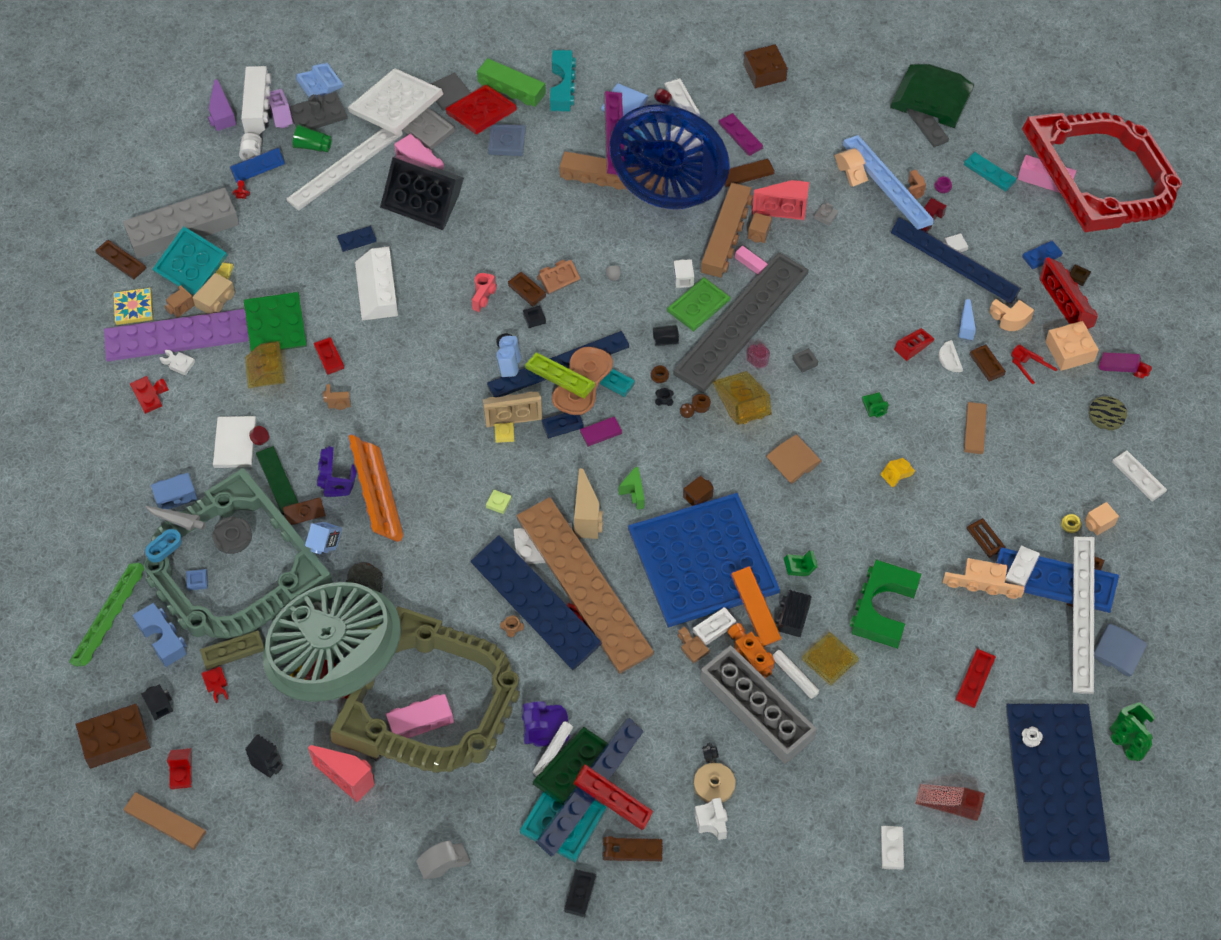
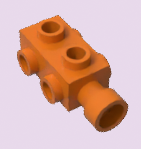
[727,623,775,678]

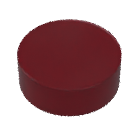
[654,89,672,105]
[249,426,269,446]

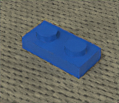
[1022,240,1063,270]

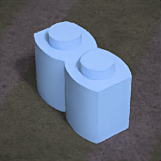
[497,336,521,377]

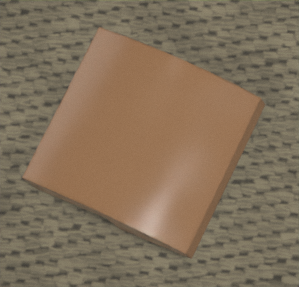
[766,435,822,484]

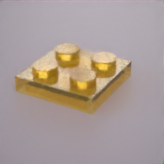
[802,632,859,686]

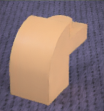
[834,148,868,187]
[989,299,1034,331]

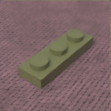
[200,630,264,670]

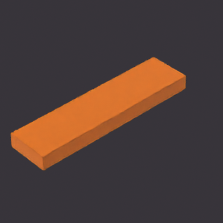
[731,566,781,647]

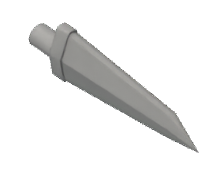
[145,506,206,531]

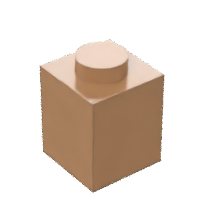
[748,213,772,243]

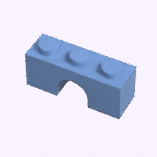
[133,603,187,667]

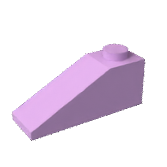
[267,89,293,128]

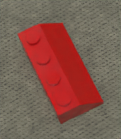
[1039,257,1098,329]

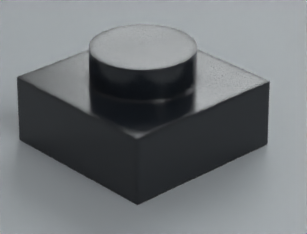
[523,305,546,328]

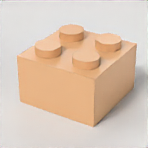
[1046,321,1099,371]

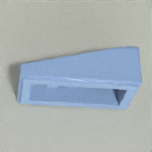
[959,299,976,340]

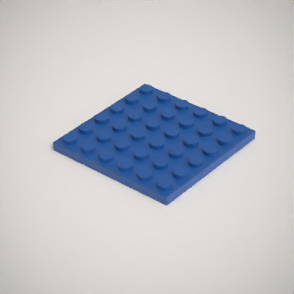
[628,493,780,628]

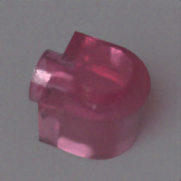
[747,342,770,368]

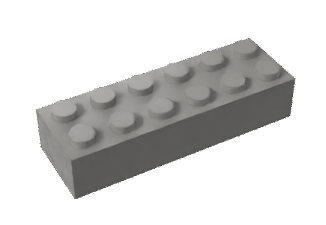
[123,187,239,259]
[700,645,817,765]

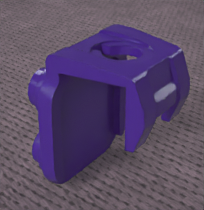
[317,446,357,497]
[521,702,570,747]

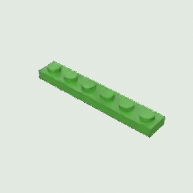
[69,563,144,666]

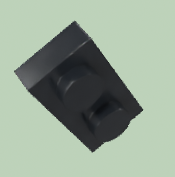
[564,869,597,917]

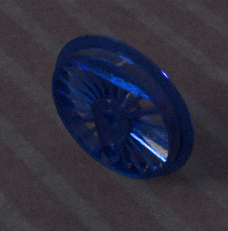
[609,104,730,209]

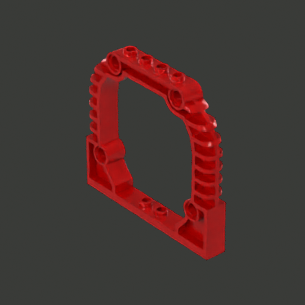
[1022,112,1182,232]

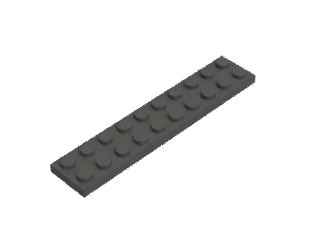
[673,253,809,393]

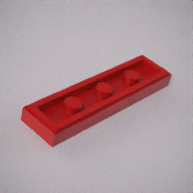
[573,764,653,830]

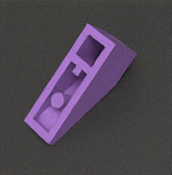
[208,79,236,131]

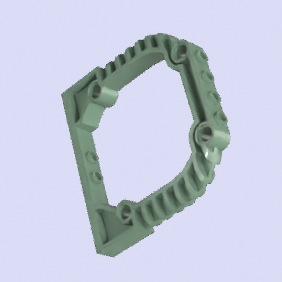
[143,468,333,639]

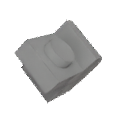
[416,841,470,879]

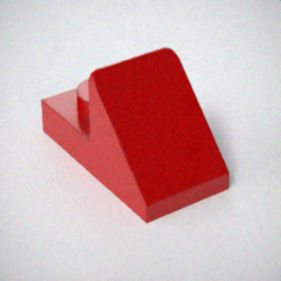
[167,748,192,789]

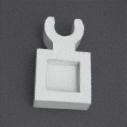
[160,350,195,375]

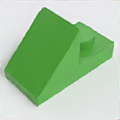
[619,467,645,509]

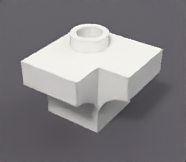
[694,798,727,840]

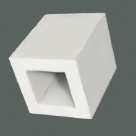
[673,259,694,288]

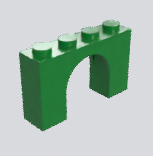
[849,560,921,649]

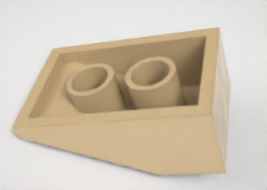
[574,468,603,539]

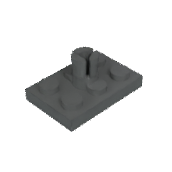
[289,92,348,130]

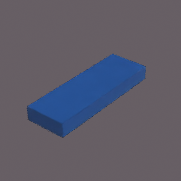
[230,148,285,183]

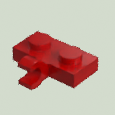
[130,376,169,414]

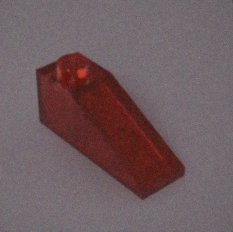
[915,784,985,821]

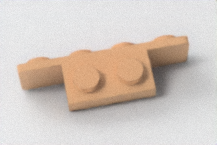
[943,558,1025,599]

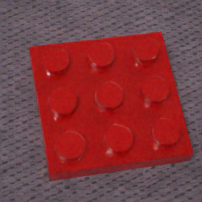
[445,85,517,135]

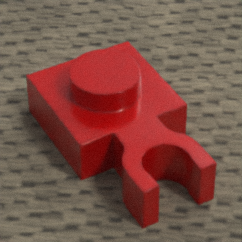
[201,666,229,703]

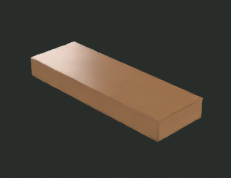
[964,402,987,454]

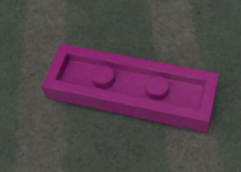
[719,113,763,156]

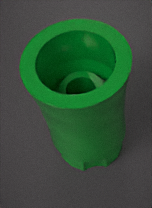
[293,124,332,152]

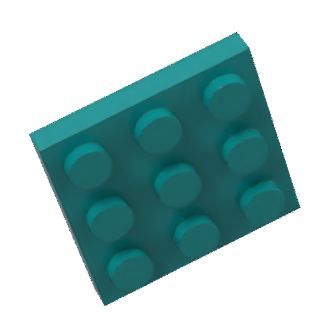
[152,226,228,296]
[520,792,607,863]

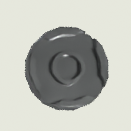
[212,517,252,554]

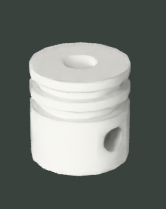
[239,133,262,161]

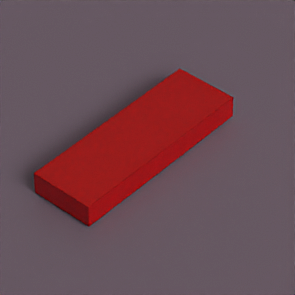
[955,649,996,708]

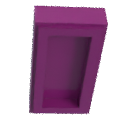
[1099,352,1141,373]
[580,416,622,447]

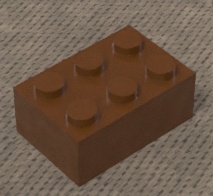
[76,703,151,769]

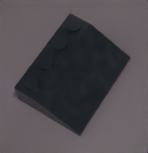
[380,155,464,230]

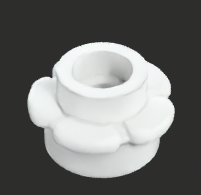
[1022,727,1043,747]

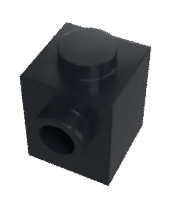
[141,684,173,721]

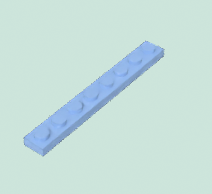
[843,135,934,230]

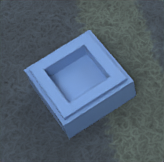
[186,569,208,591]

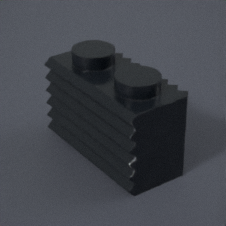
[775,590,812,638]
[245,734,283,778]

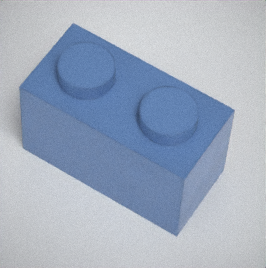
[151,473,197,510]

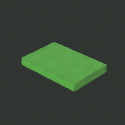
[667,277,731,332]

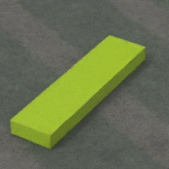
[525,352,596,399]

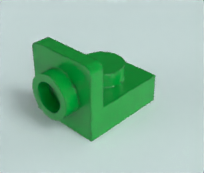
[862,392,889,418]

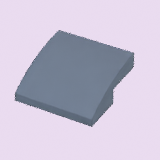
[1094,624,1147,677]

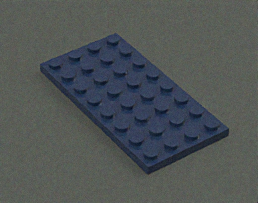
[1006,704,1110,862]

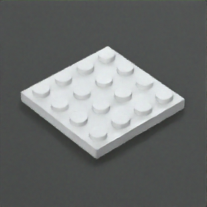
[348,68,443,134]

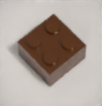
[743,44,788,88]

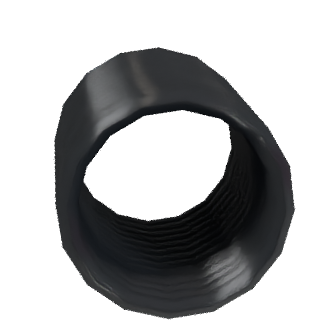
[653,325,679,346]

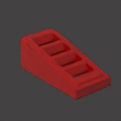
[894,328,934,361]

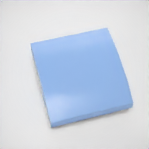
[296,63,343,98]
[601,83,648,123]

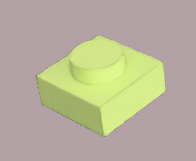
[486,490,512,514]

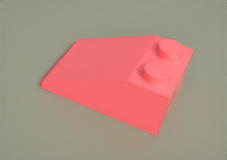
[752,180,809,220]
[308,745,375,802]

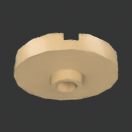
[694,763,736,803]

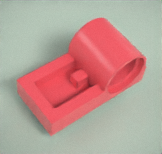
[472,273,497,312]

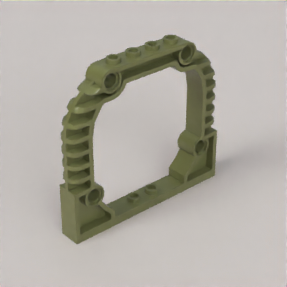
[331,606,520,773]

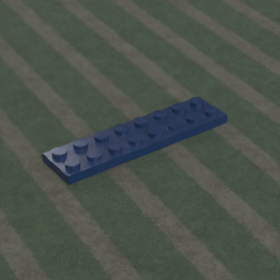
[470,535,602,670]

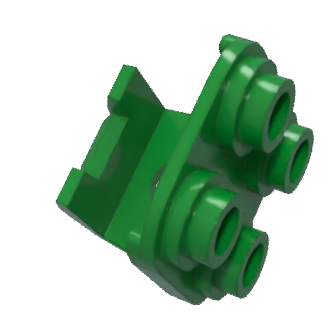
[1109,702,1155,761]

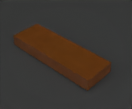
[720,158,775,187]
[95,240,147,280]

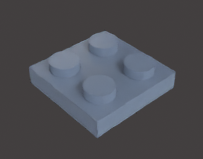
[488,124,526,156]

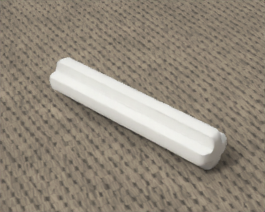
[773,650,819,699]
[533,721,573,776]

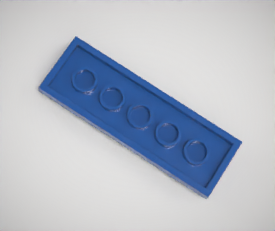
[997,548,1119,613]

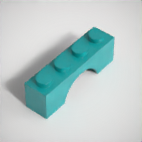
[550,50,576,111]

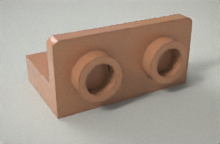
[536,259,581,294]

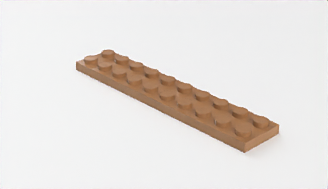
[516,497,654,674]

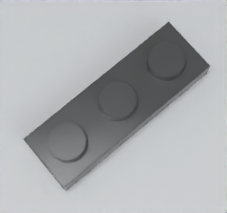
[908,109,949,147]

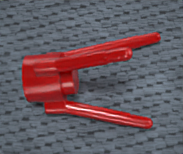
[1011,344,1057,384]

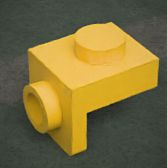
[881,458,915,487]

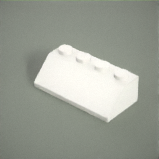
[241,66,271,135]
[355,247,398,320]

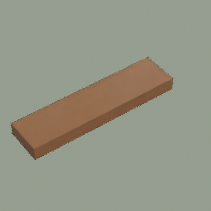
[123,792,206,850]

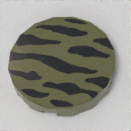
[1089,396,1127,430]

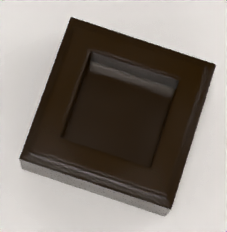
[1070,264,1091,286]

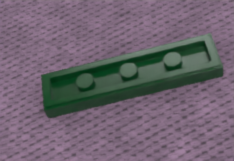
[256,446,298,515]

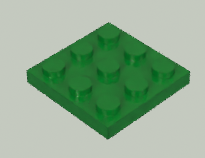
[244,292,307,355]

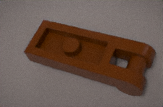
[602,836,663,862]

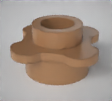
[500,615,524,637]

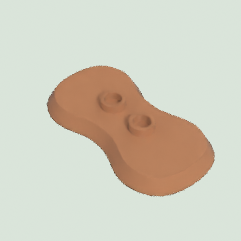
[552,347,613,415]

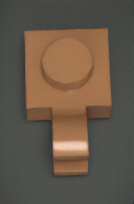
[677,627,710,664]

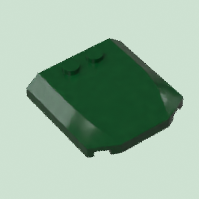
[890,64,974,129]

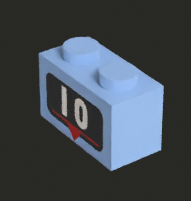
[305,522,342,554]

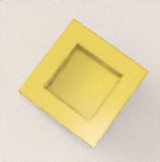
[494,423,514,443]

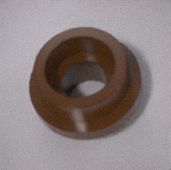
[651,365,669,383]

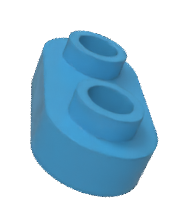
[145,529,182,563]

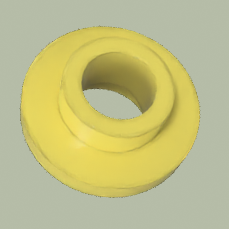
[1061,514,1081,533]

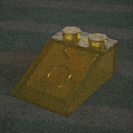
[713,371,772,425]

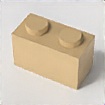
[192,273,235,314]

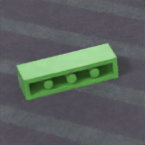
[477,58,546,107]

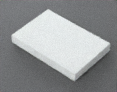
[213,416,256,468]

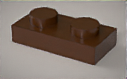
[508,272,546,307]

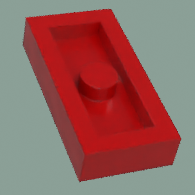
[313,337,344,375]

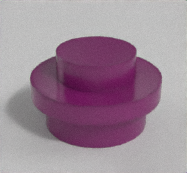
[934,177,952,193]

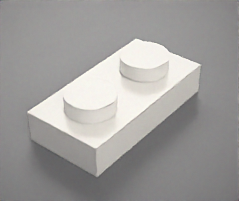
[1005,546,1040,587]
[693,607,737,645]
[881,826,904,870]

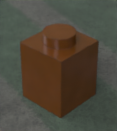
[683,475,714,506]

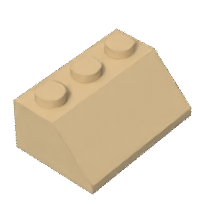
[482,392,542,427]

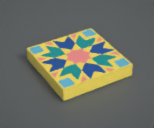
[114,288,153,325]

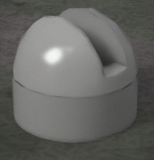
[606,266,621,281]

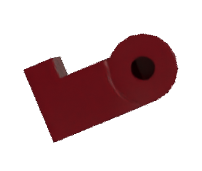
[921,198,947,232]

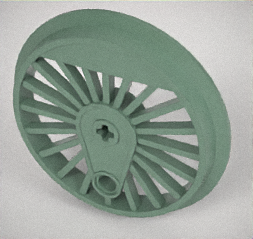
[263,582,401,702]

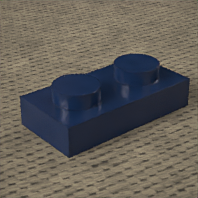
[337,226,377,252]
[542,413,584,439]

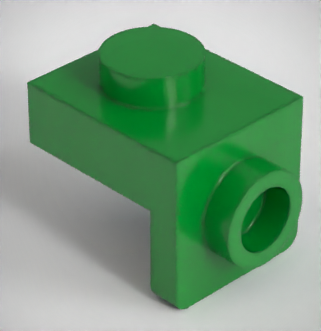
[784,550,817,576]

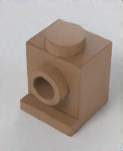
[164,285,195,318]

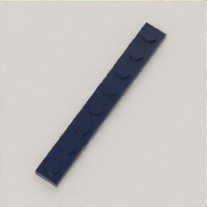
[890,217,1021,304]
[487,331,629,398]
[536,718,644,857]

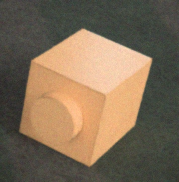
[1085,502,1119,535]

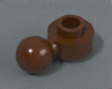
[680,394,711,418]

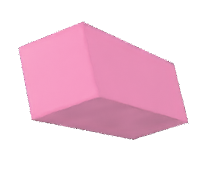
[735,246,768,275]

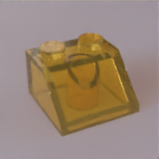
[245,341,285,388]

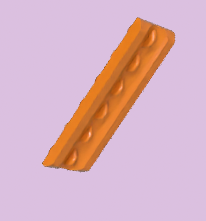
[348,434,403,542]

